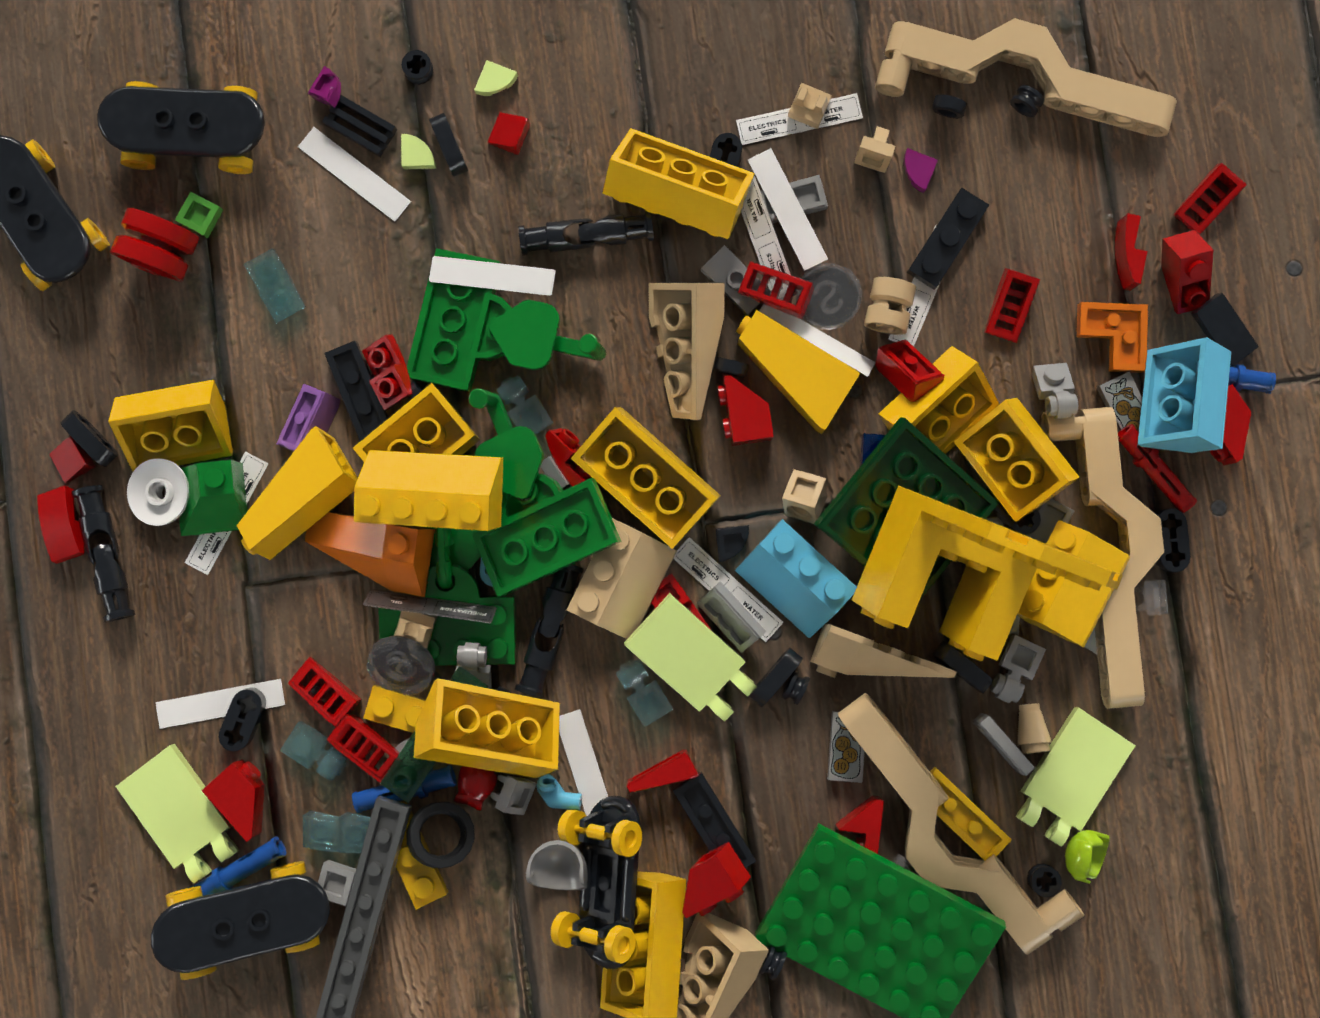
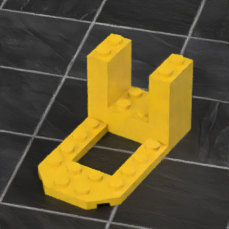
[852,485,1123,661]

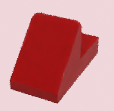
[835,795,884,854]

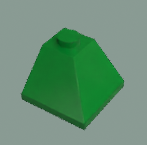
[179,459,247,536]

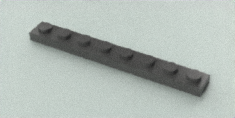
[316,796,412,1018]

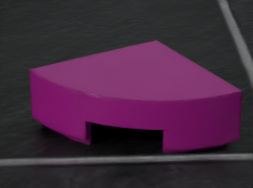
[308,66,341,108]
[903,148,938,193]

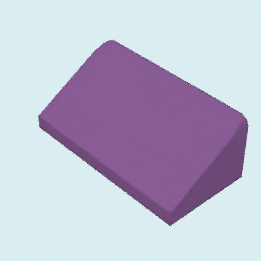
[276,384,341,452]

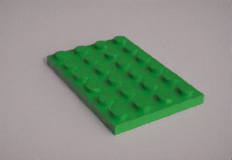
[755,823,1006,1018]

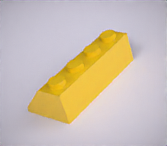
[602,128,755,239]
[571,407,721,549]
[353,450,504,531]
[414,678,560,778]
[600,871,686,1018]

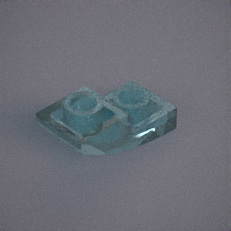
[243,248,306,323]
[303,810,371,853]

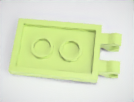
[624,593,757,722]
[1016,707,1136,847]
[115,744,239,883]

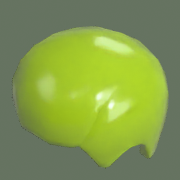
[1065,830,1110,884]

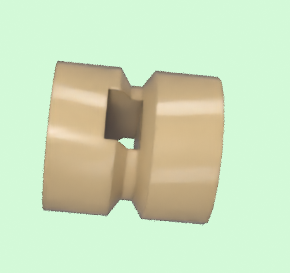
[864,277,916,335]

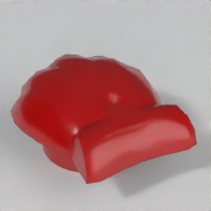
[454,766,497,811]

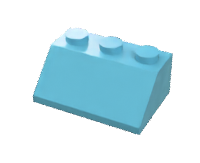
[1137,337,1231,453]
[734,519,857,638]

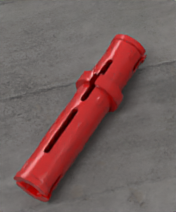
[1118,424,1197,513]

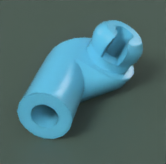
[536,774,582,811]

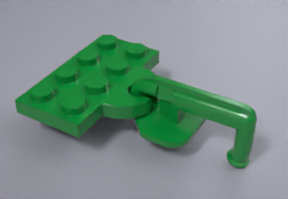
[407,248,606,393]
[468,388,622,597]
[378,527,517,666]

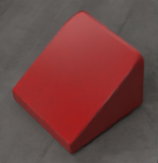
[487,112,530,155]
[49,436,96,483]

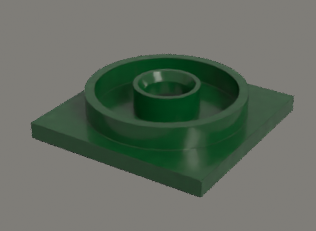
[814,417,999,600]

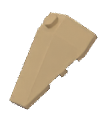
[649,283,724,420]
[810,624,957,678]
[677,913,769,1018]

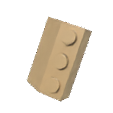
[567,518,677,639]

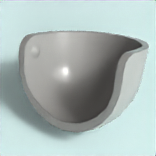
[526,840,588,890]

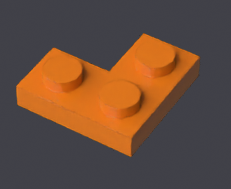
[1076,302,1148,373]

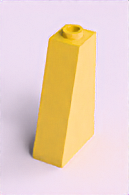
[736,310,860,434]
[237,426,358,560]

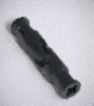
[518,211,654,256]
[71,485,136,623]
[515,565,584,698]

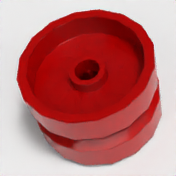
[110,207,200,282]

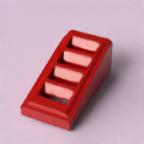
[1173,163,1247,235]
[738,261,814,319]
[984,268,1041,343]
[288,657,362,727]
[327,714,405,784]
[626,749,699,792]

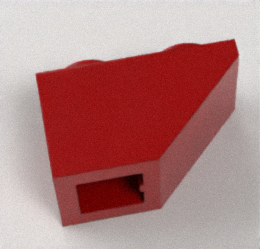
[1161,230,1214,314]
[717,375,774,446]
[1210,384,1252,466]
[682,842,751,918]

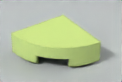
[474,60,518,96]
[401,134,436,169]

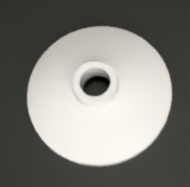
[127,458,189,526]

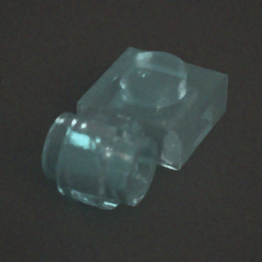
[496,375,554,435]
[616,658,673,727]
[280,721,347,780]

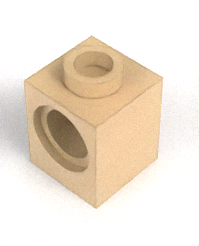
[782,469,827,524]

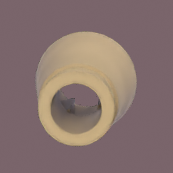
[1017,703,1052,754]

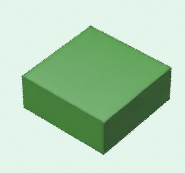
[175,191,223,239]

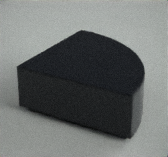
[715,525,749,562]

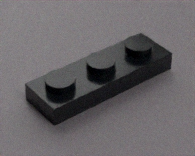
[906,187,989,290]
[324,341,388,441]
[673,771,756,868]

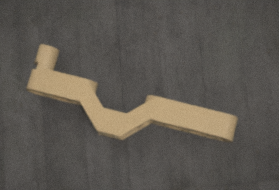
[875,18,1177,137]
[1041,407,1164,709]
[838,693,1084,955]

